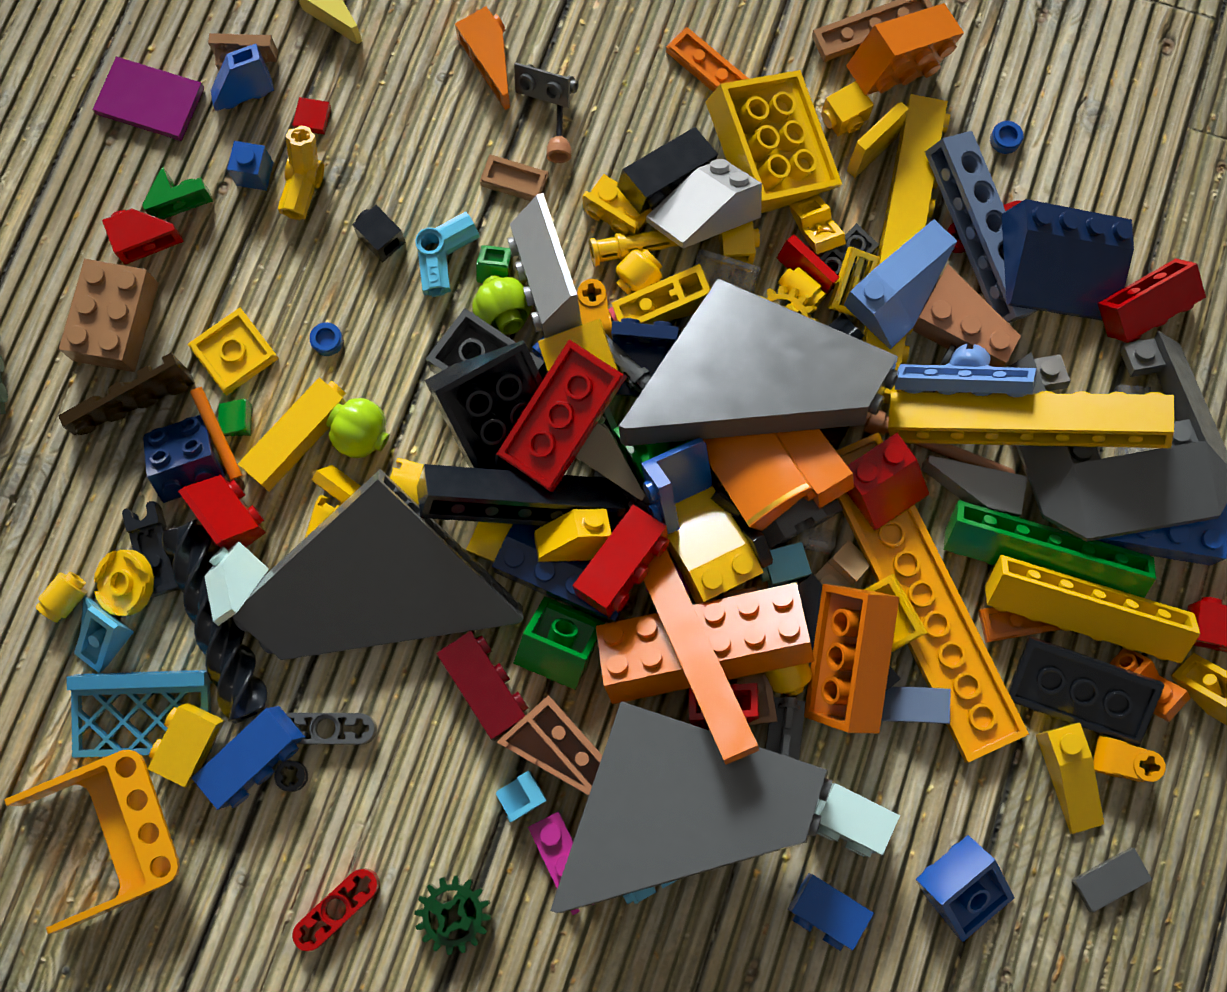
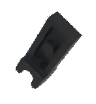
[122,501,180,599]

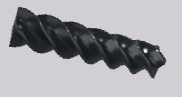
[162,519,268,724]

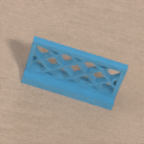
[66,670,213,758]

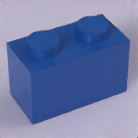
[788,873,874,951]

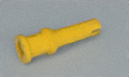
[589,230,679,267]

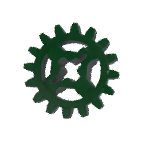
[414,875,492,955]

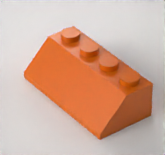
[804,584,899,734]

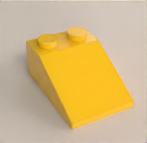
[668,486,764,604]

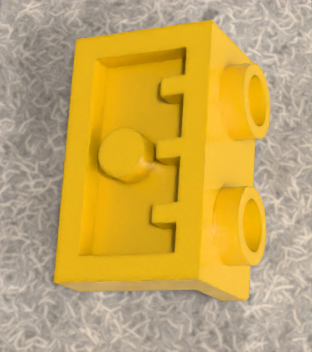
[582,174,652,236]

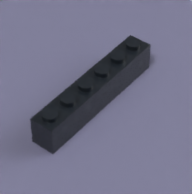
[417,464,626,530]

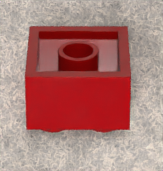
[847,433,929,531]
[178,475,266,550]

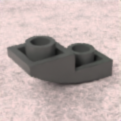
[820,223,880,289]

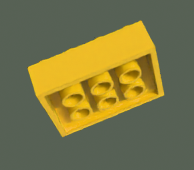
[706,70,842,213]

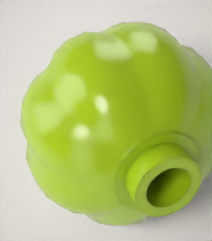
[472,276,532,335]
[326,398,390,458]

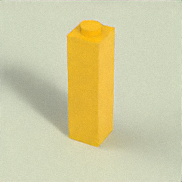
[238,377,346,492]

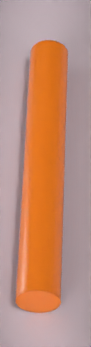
[190,387,243,481]

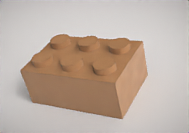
[59,258,159,372]

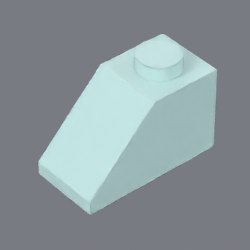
[204,542,269,626]

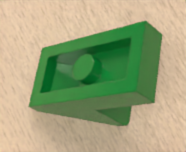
[142,167,213,220]

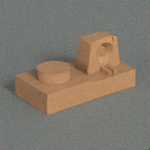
[208,33,278,71]

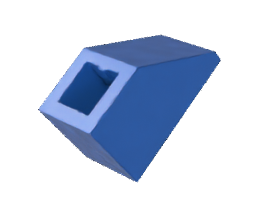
[210,44,274,111]

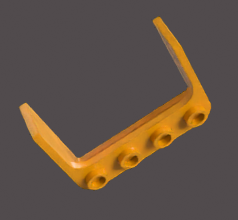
[4,750,180,935]

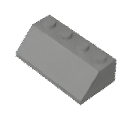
[507,193,582,339]

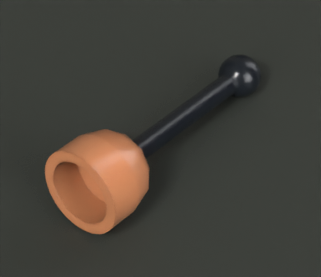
[546,105,571,163]

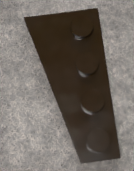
[58,352,195,435]

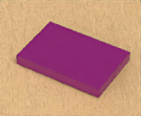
[92,56,204,141]

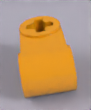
[577,279,613,341]
[1093,736,1166,782]

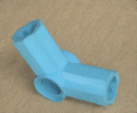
[415,212,480,297]

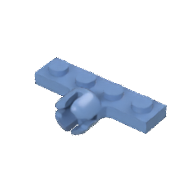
[895,344,1037,397]

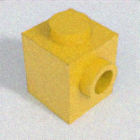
[821,81,874,136]
[719,221,760,267]

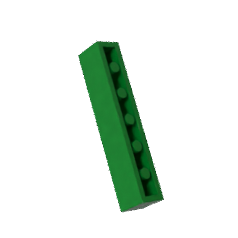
[944,500,1156,598]

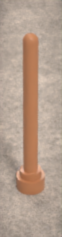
[864,410,1015,474]

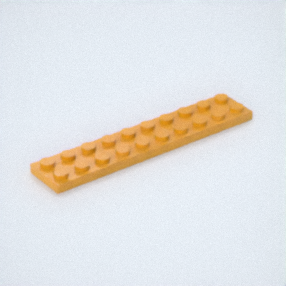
[836,432,1029,763]

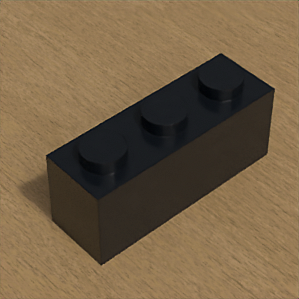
[617,127,718,214]

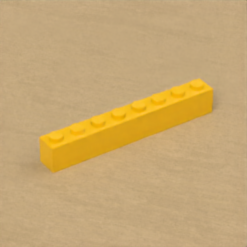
[888,390,1174,448]

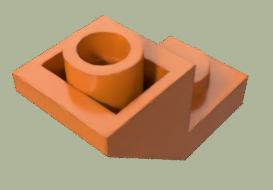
[1109,648,1191,722]

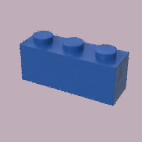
[192,706,305,810]

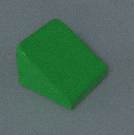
[476,245,512,283]
[218,399,252,436]

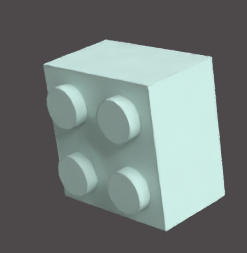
[816,783,900,858]

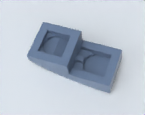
[881,687,951,724]

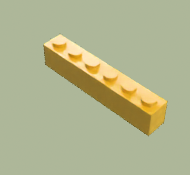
[985,555,1200,664]

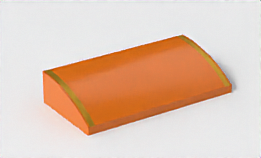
[703,433,813,531]

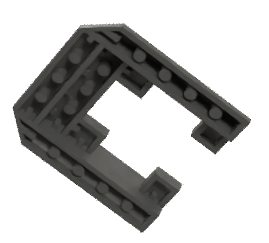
[1009,331,1227,542]

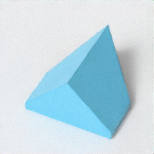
[74,595,134,673]

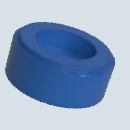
[990,121,1024,154]
[309,322,344,356]

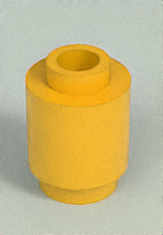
[778,267,826,308]
[35,572,87,623]

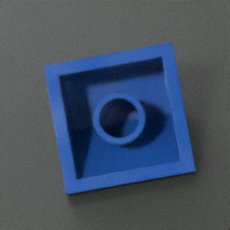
[916,835,1015,942]

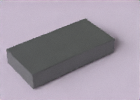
[1072,848,1152,912]

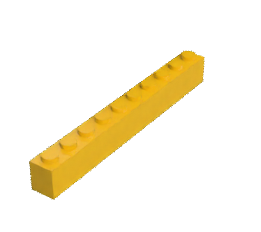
[862,94,950,404]

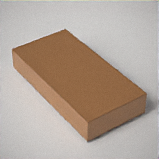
[479,154,549,201]

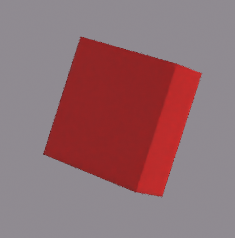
[293,97,331,135]

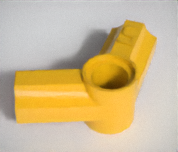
[278,126,324,221]

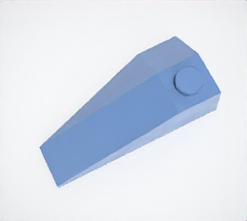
[844,219,957,349]

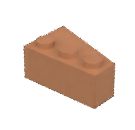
[912,264,1021,367]
[497,695,603,795]

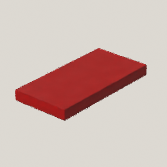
[496,339,627,492]

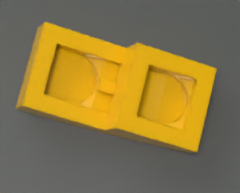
[789,195,846,254]

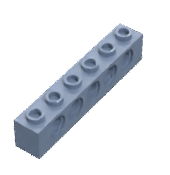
[925,131,1039,323]

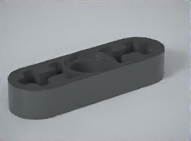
[286,713,377,745]

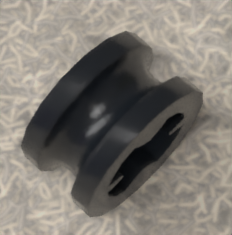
[274,760,308,792]

